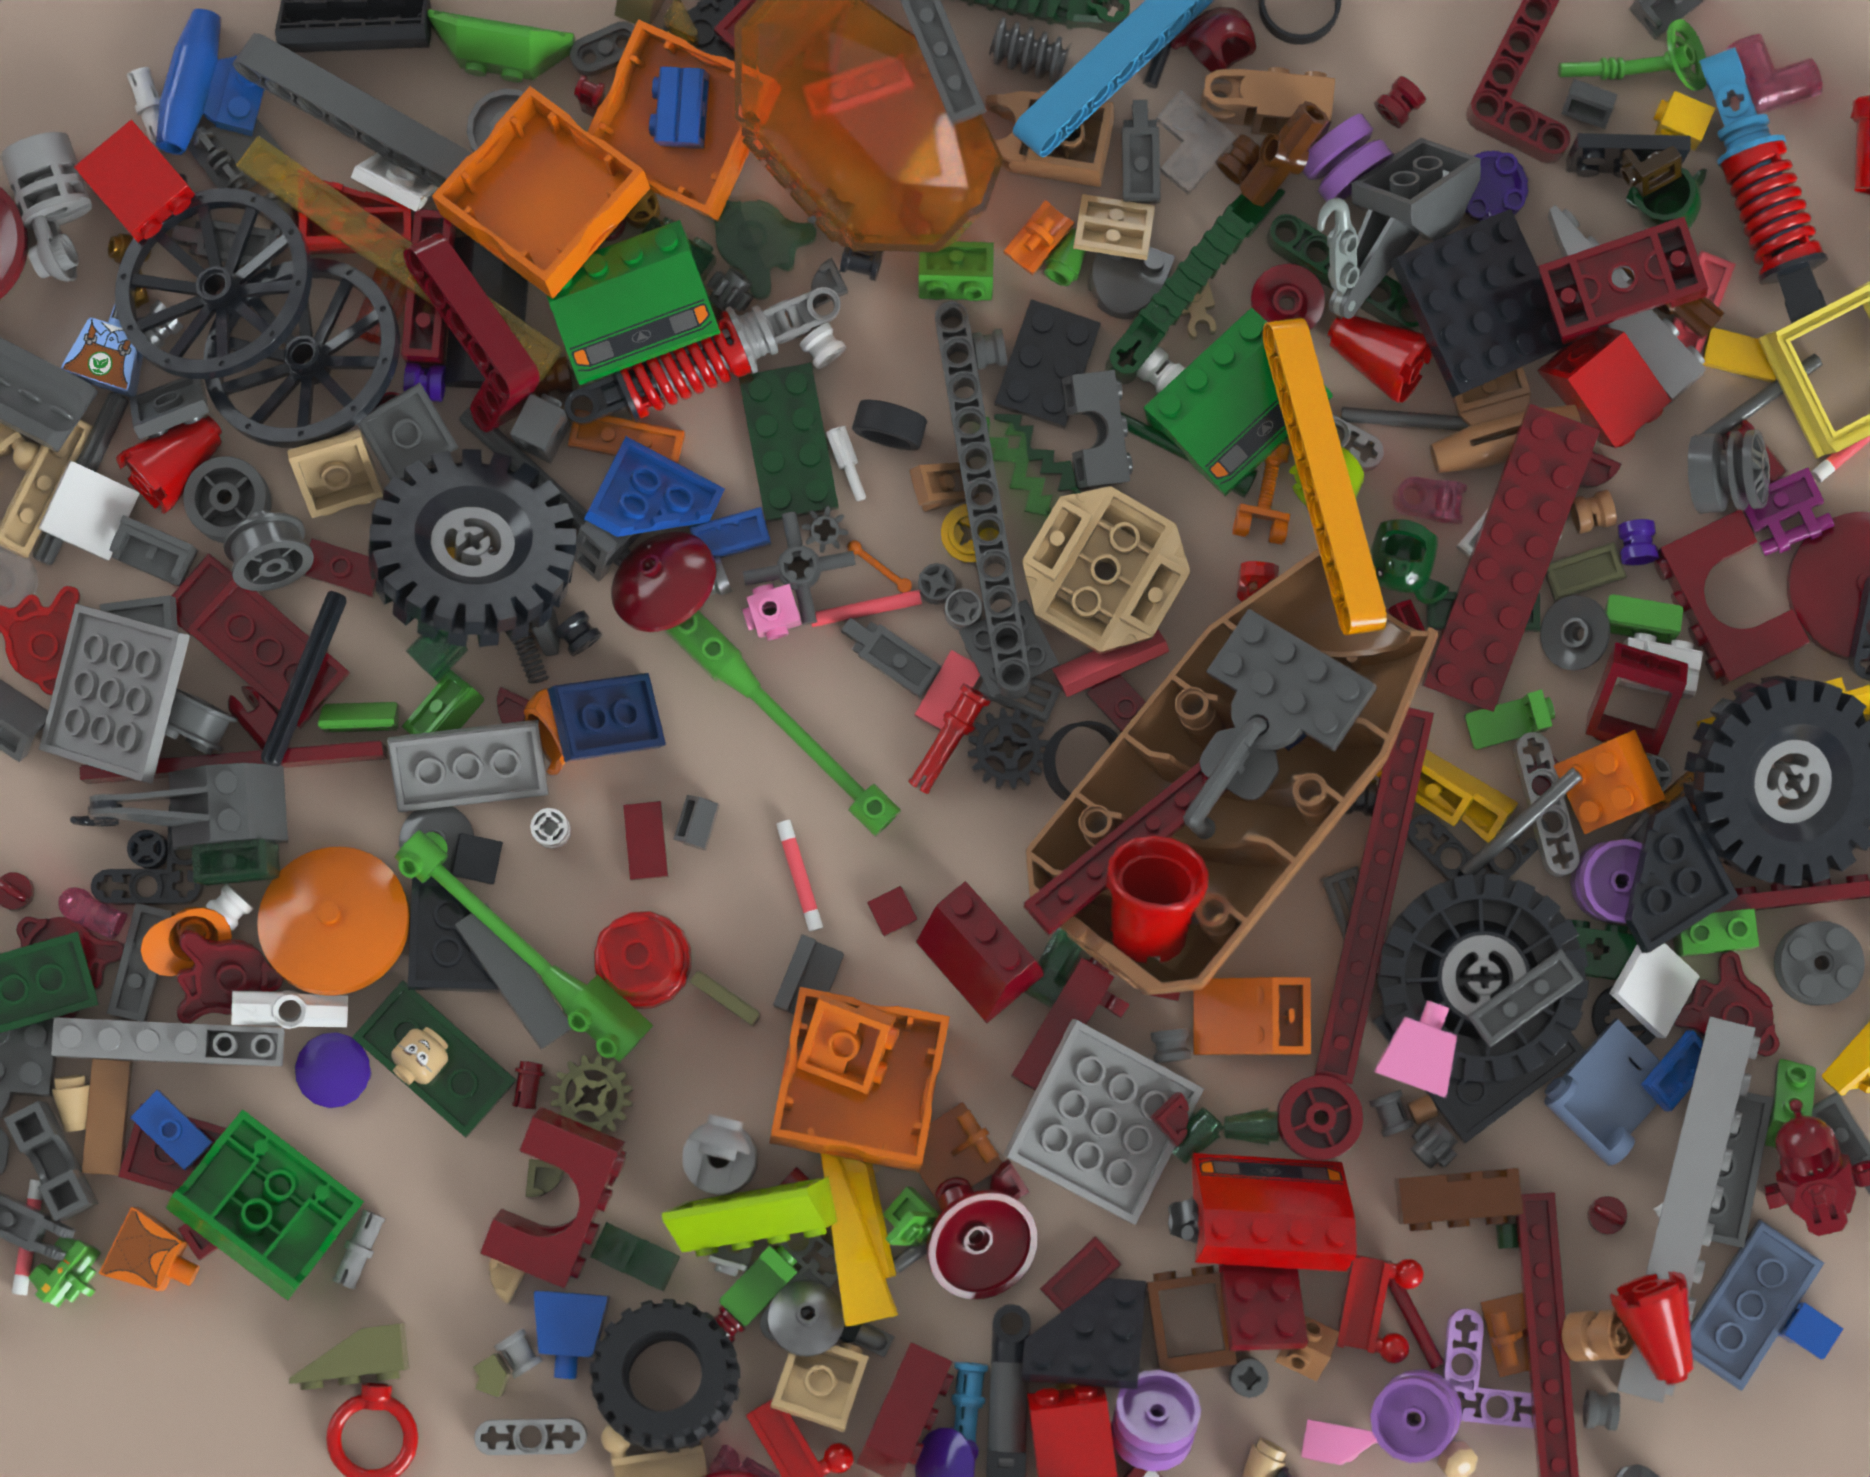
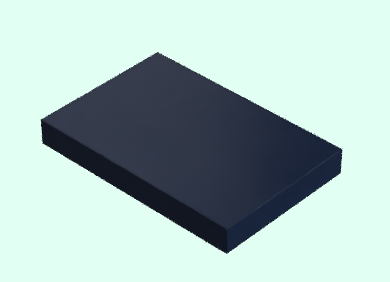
[547,673,666,762]

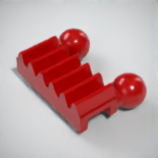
[1336,1255,1424,1364]
[746,1398,854,1477]

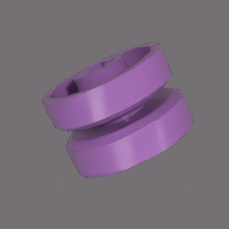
[1302,114,1394,202]
[1570,839,1642,923]
[1370,1369,1462,1463]
[1111,1370,1201,1471]

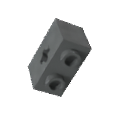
[510,393,571,464]

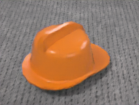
[140,907,232,976]

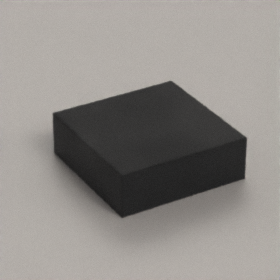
[451,833,503,884]

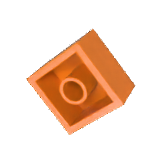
[1553,730,1666,834]

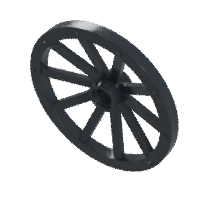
[115,188,312,379]
[203,258,400,448]

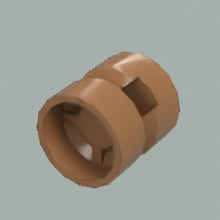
[1562,1309,1635,1362]

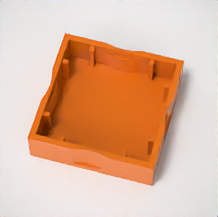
[587,19,779,221]
[432,86,650,299]
[769,987,950,1173]

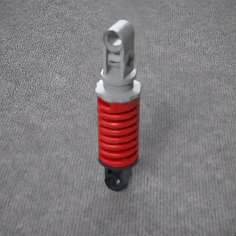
[565,287,841,425]

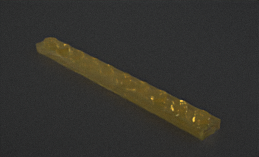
[236,136,563,381]

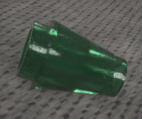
[1172,1107,1225,1164]
[1224,1108,1280,1146]

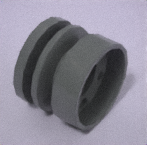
[1688,429,1770,514]

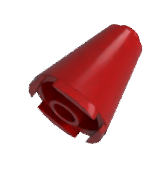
[1327,315,1433,403]
[116,416,223,514]
[1610,1271,1693,1385]

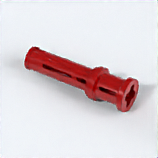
[908,683,992,794]

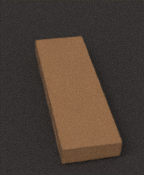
[82,1059,133,1175]

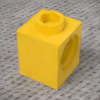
[1653,91,1715,151]

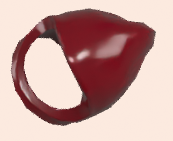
[1171,6,1257,80]

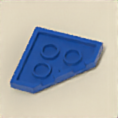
[584,436,725,537]

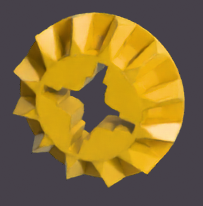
[941,504,999,563]

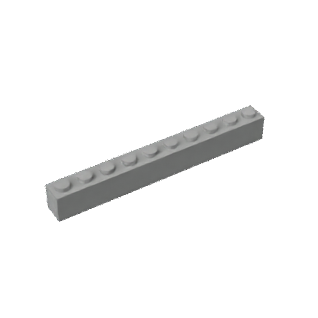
[1617,1017,1761,1403]

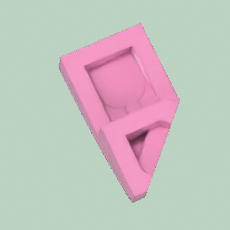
[1301,1419,1377,1465]

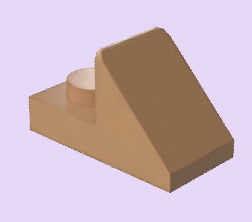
[909,461,979,512]

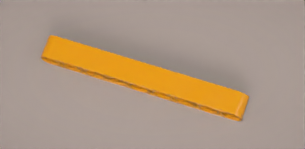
[1262,318,1387,635]

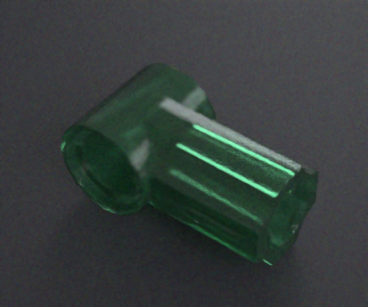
[1024,928,1082,1008]

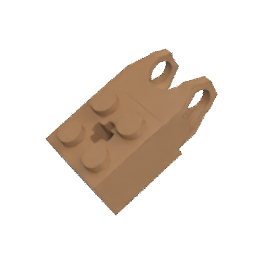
[1200,67,1335,141]
[976,90,1115,187]

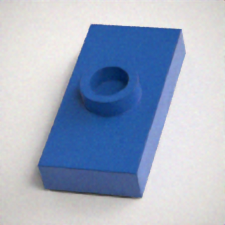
[689,507,771,559]
[1641,1030,1703,1112]
[130,1090,214,1171]

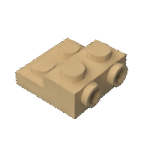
[287,429,383,518]
[771,1343,869,1432]

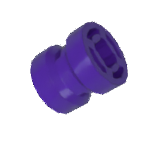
[403,362,446,402]
[1617,519,1659,566]

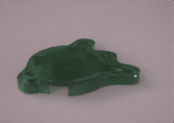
[713,199,817,300]

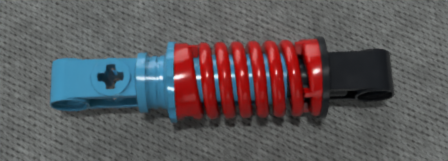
[1700,47,1832,323]

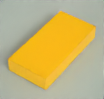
[1702,327,1776,383]

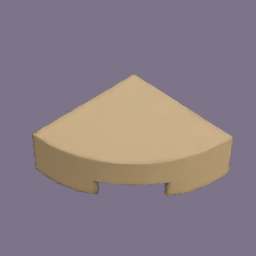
[489,1258,526,1304]

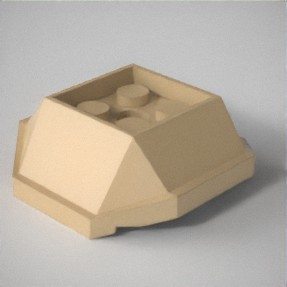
[1022,486,1191,654]

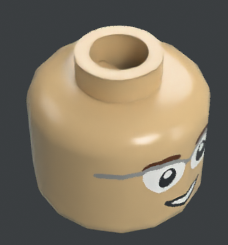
[391,1027,448,1085]

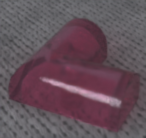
[1726,34,1823,115]

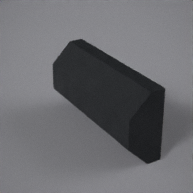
[275,0,431,53]
[445,236,528,389]

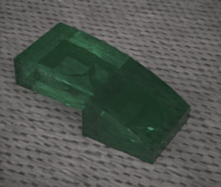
[590,1222,680,1291]

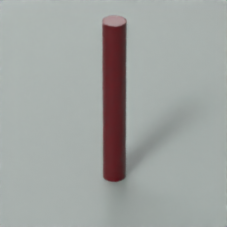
[1388,1260,1445,1370]

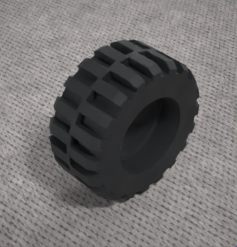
[589,1299,741,1453]

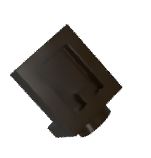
[1620,145,1681,197]

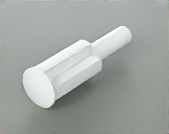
[825,426,866,502]

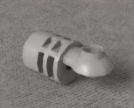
[0,132,92,282]
[682,1114,758,1195]

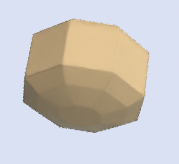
[1437,1441,1478,1477]

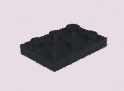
[1566,133,1691,178]
[995,299,1101,429]

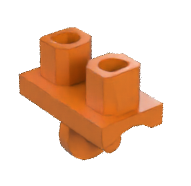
[1004,200,1075,276]

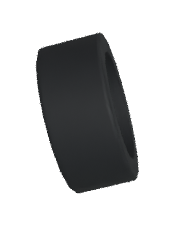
[852,399,927,450]

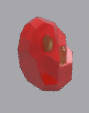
[1236,561,1279,602]

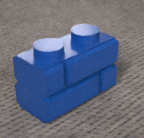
[649,66,710,149]

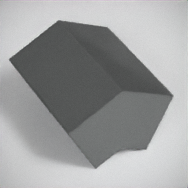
[1561,79,1618,129]
[673,795,719,851]

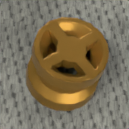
[625,189,661,229]

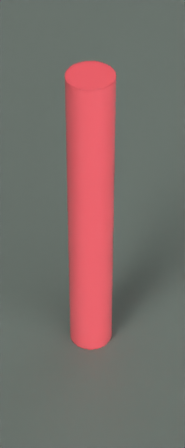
[812,590,922,627]

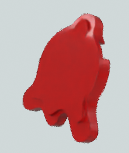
[0,586,81,695]

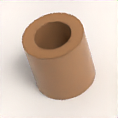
[1407,1095,1438,1125]

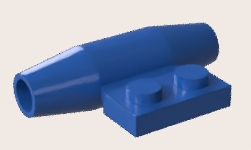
[156,9,265,155]

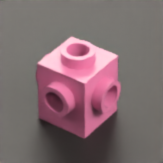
[742,584,802,641]

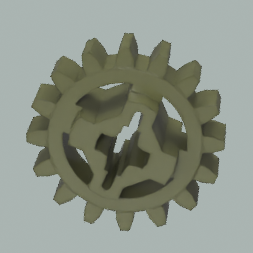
[550,1055,633,1132]

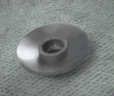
[768,1281,845,1357]

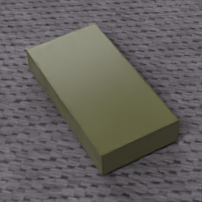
[1545,542,1627,602]
[689,971,761,1027]

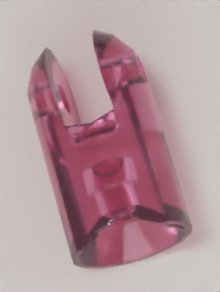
[58,887,128,940]

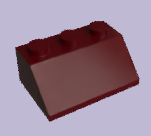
[916,881,1045,1024]

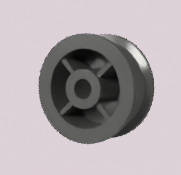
[183,456,272,543]
[223,510,314,591]
[165,688,238,755]
[1774,921,1865,1005]

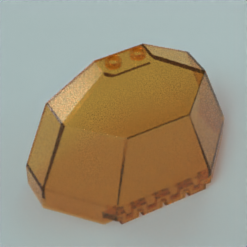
[735,0,1004,252]

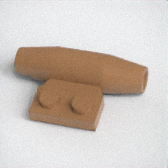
[1430,367,1581,473]

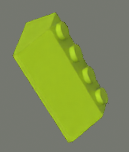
[661,1177,837,1257]

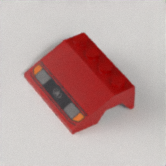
[1192,1153,1357,1272]

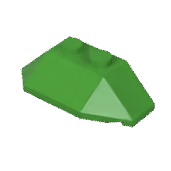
[427,9,576,83]

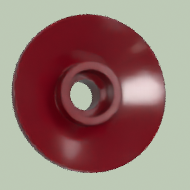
[1251,264,1325,331]

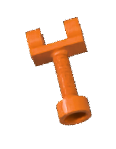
[1232,443,1291,545]

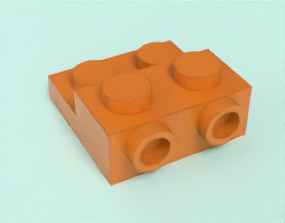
[796,995,900,1094]

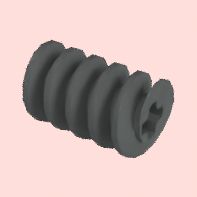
[989,17,1071,84]

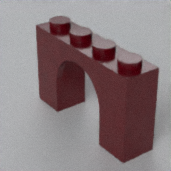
[1654,510,1810,686]
[480,1107,627,1289]

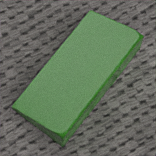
[1605,594,1683,644]
[401,670,484,734]
[318,702,399,733]

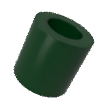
[1496,1223,1519,1249]

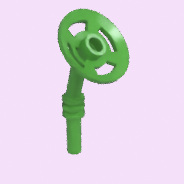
[1558,19,1707,91]

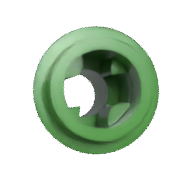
[1044,229,1086,286]

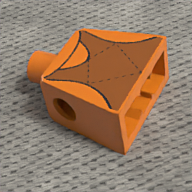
[99,1207,200,1291]

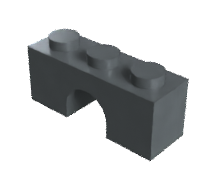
[1061,370,1133,489]
[4,1101,99,1221]

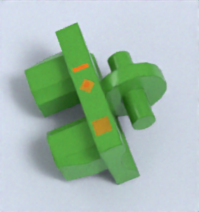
[29,1237,102,1307]

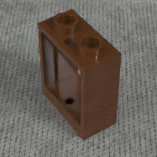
[1146,1265,1237,1373]

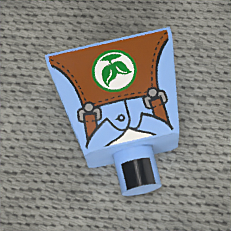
[61,304,143,398]

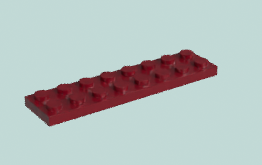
[1421,404,1600,712]

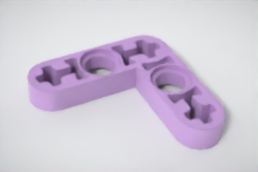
[1442,1308,1534,1429]

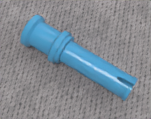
[951,1362,989,1443]

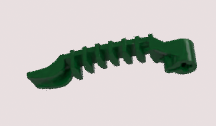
[951,0,1130,33]
[1106,188,1286,384]

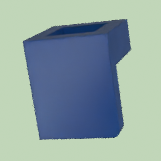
[1779,1302,1844,1359]

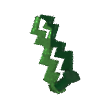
[986,414,1082,516]

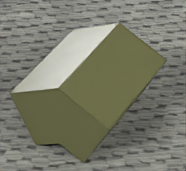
[473,1353,511,1397]

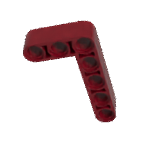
[1466,0,1571,164]
[403,233,540,433]

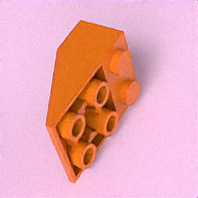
[1193,977,1311,1056]

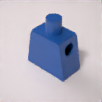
[534,1290,610,1379]

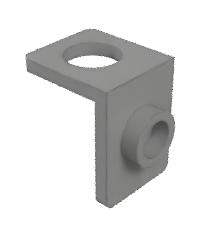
[708,1240,756,1276]

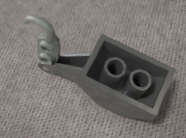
[1317,138,1481,319]

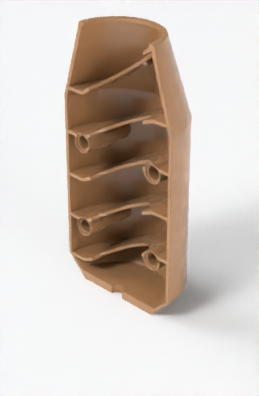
[1026,549,1438,995]

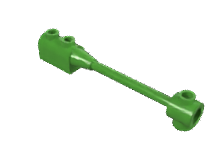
[664,610,901,837]
[394,830,654,1063]

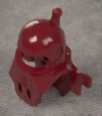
[1764,1099,1870,1236]

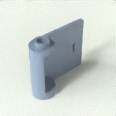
[1544,1018,1660,1166]

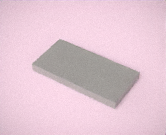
[387,720,549,813]

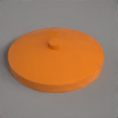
[257,847,410,995]

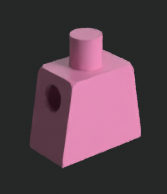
[1374,1001,1457,1097]

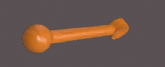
[847,540,912,593]

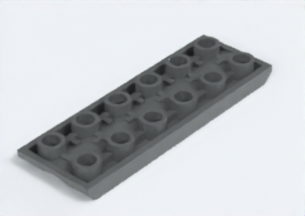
[0,337,99,453]

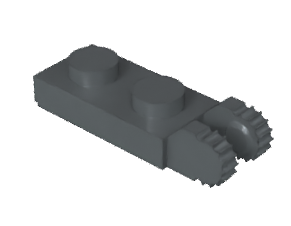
[0,1192,75,1261]

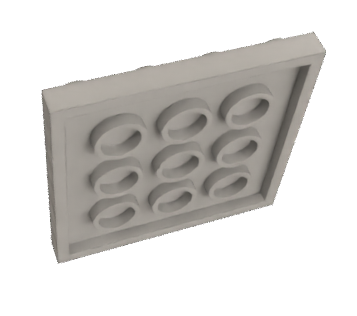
[39,604,190,783]
[1003,1019,1204,1225]

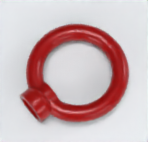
[326,1382,418,1477]

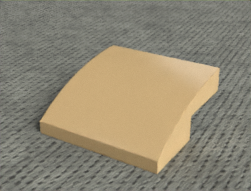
[1073,194,1155,260]

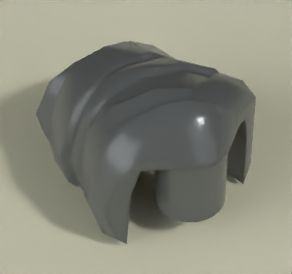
[1168,1196,1199,1243]

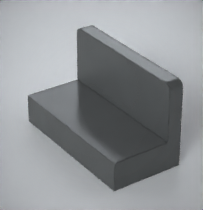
[0,679,48,762]
[773,934,844,1014]

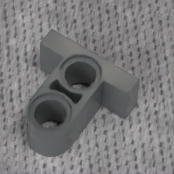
[574,521,642,582]

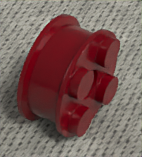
[1276,1075,1363,1161]

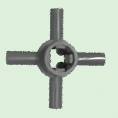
[743,512,856,625]

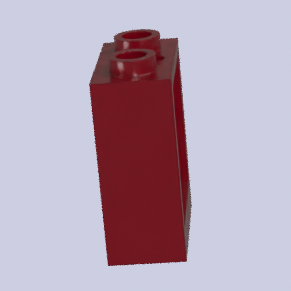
[1585,642,1688,756]

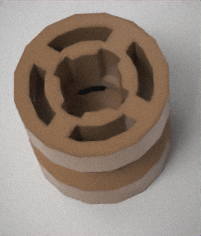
[1570,489,1617,535]

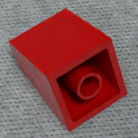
[74,119,195,242]
[1537,326,1672,448]
[1027,1385,1117,1477]

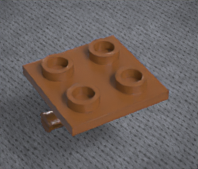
[919,1102,1003,1201]
[1480,1292,1572,1378]

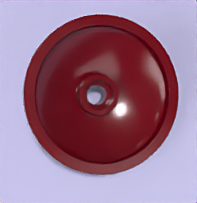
[611,531,716,632]
[926,1190,1038,1299]

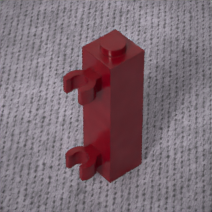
[1011,956,1129,1091]

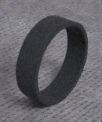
[1259,0,1341,45]
[1043,721,1118,801]

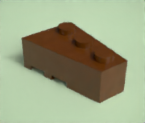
[1395,1168,1523,1231]

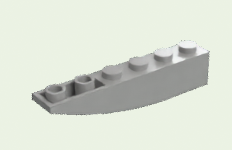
[1547,205,1706,404]
[51,1017,285,1066]

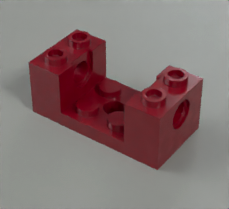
[1538,216,1708,345]

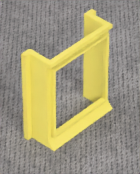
[1757,282,1870,458]

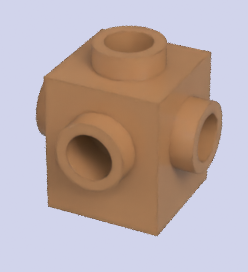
[1275,1316,1339,1382]

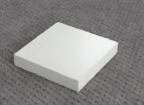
[351,153,439,212]
[38,461,140,561]
[1609,943,1700,1038]

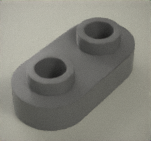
[570,22,635,76]

